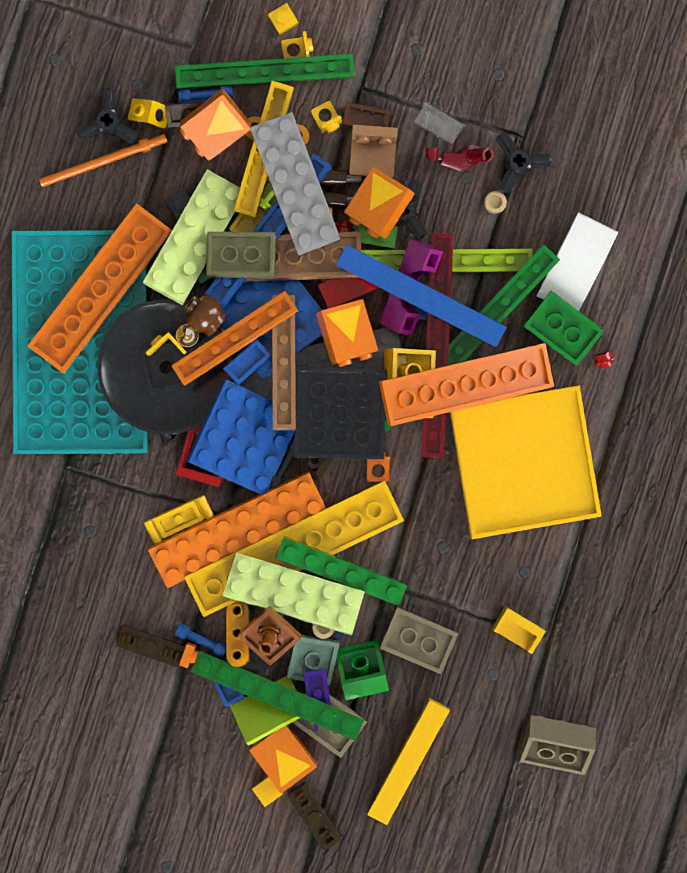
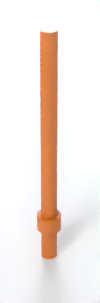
[39,134,167,187]

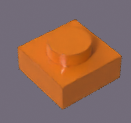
[179,642,199,668]

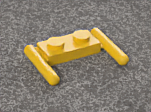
[143,495,214,544]

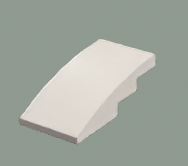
[537,212,618,311]

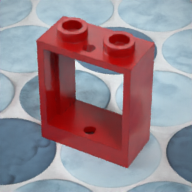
[176,423,223,487]

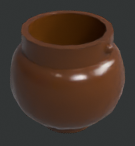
[184,295,226,336]

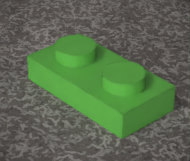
[353,224,398,249]

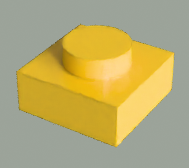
[268,3,298,35]

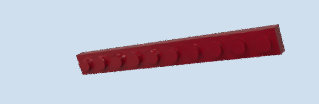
[421,233,454,458]

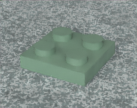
[286,635,340,685]

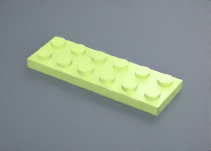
[143,169,240,305]
[223,553,365,635]

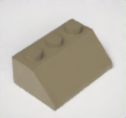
[520,715,596,775]

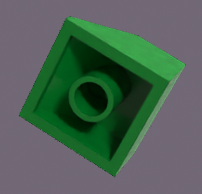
[336,640,389,700]

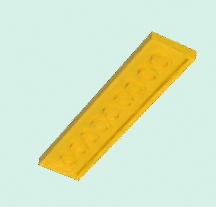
[184,481,404,617]

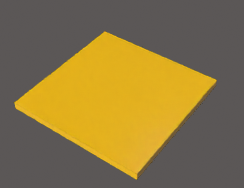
[449,385,602,539]

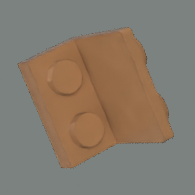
[349,125,398,178]

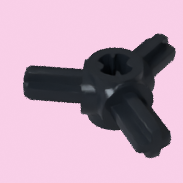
[77,88,138,144]
[496,132,551,193]
[397,179,427,240]

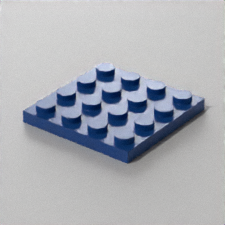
[221,280,322,380]
[186,379,295,494]

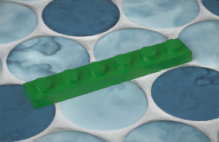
[275,536,407,606]

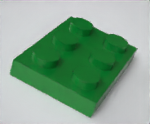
[524,290,604,366]

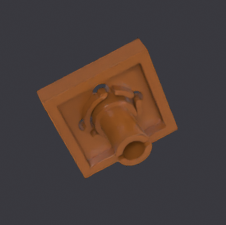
[238,606,302,666]

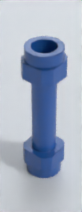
[179,86,233,102]
[175,623,227,658]

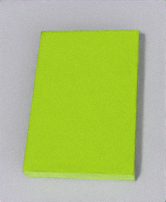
[230,676,299,746]

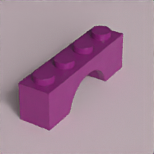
[380,240,443,335]

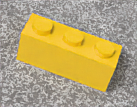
[384,348,436,418]

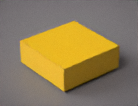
[252,777,283,807]

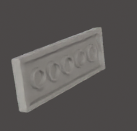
[250,112,341,256]

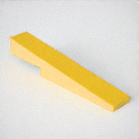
[234,81,294,217]
[367,698,450,825]

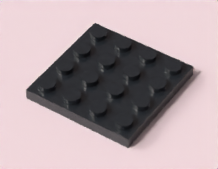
[294,367,387,460]

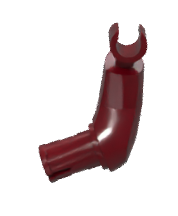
[426,144,494,171]

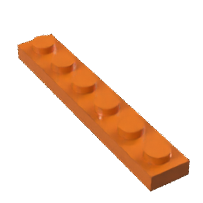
[172,291,298,385]

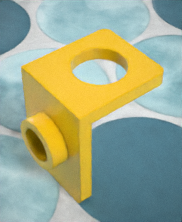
[281,31,313,58]
[128,98,167,129]
[311,101,342,133]
[146,332,187,356]

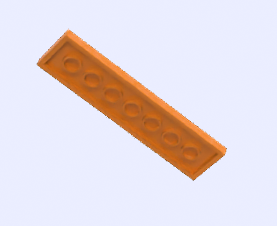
[28,203,172,373]
[379,343,554,426]
[148,471,327,588]

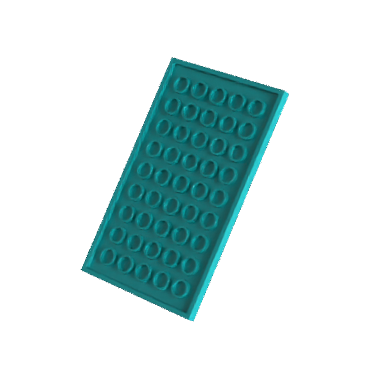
[12,230,148,454]

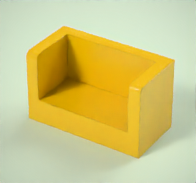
[492,606,546,654]

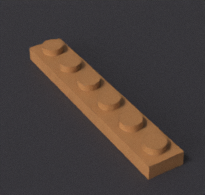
[272,295,296,430]

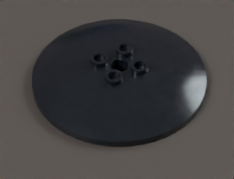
[98,299,233,434]

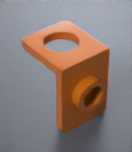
[367,452,390,482]

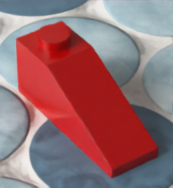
[318,278,380,309]

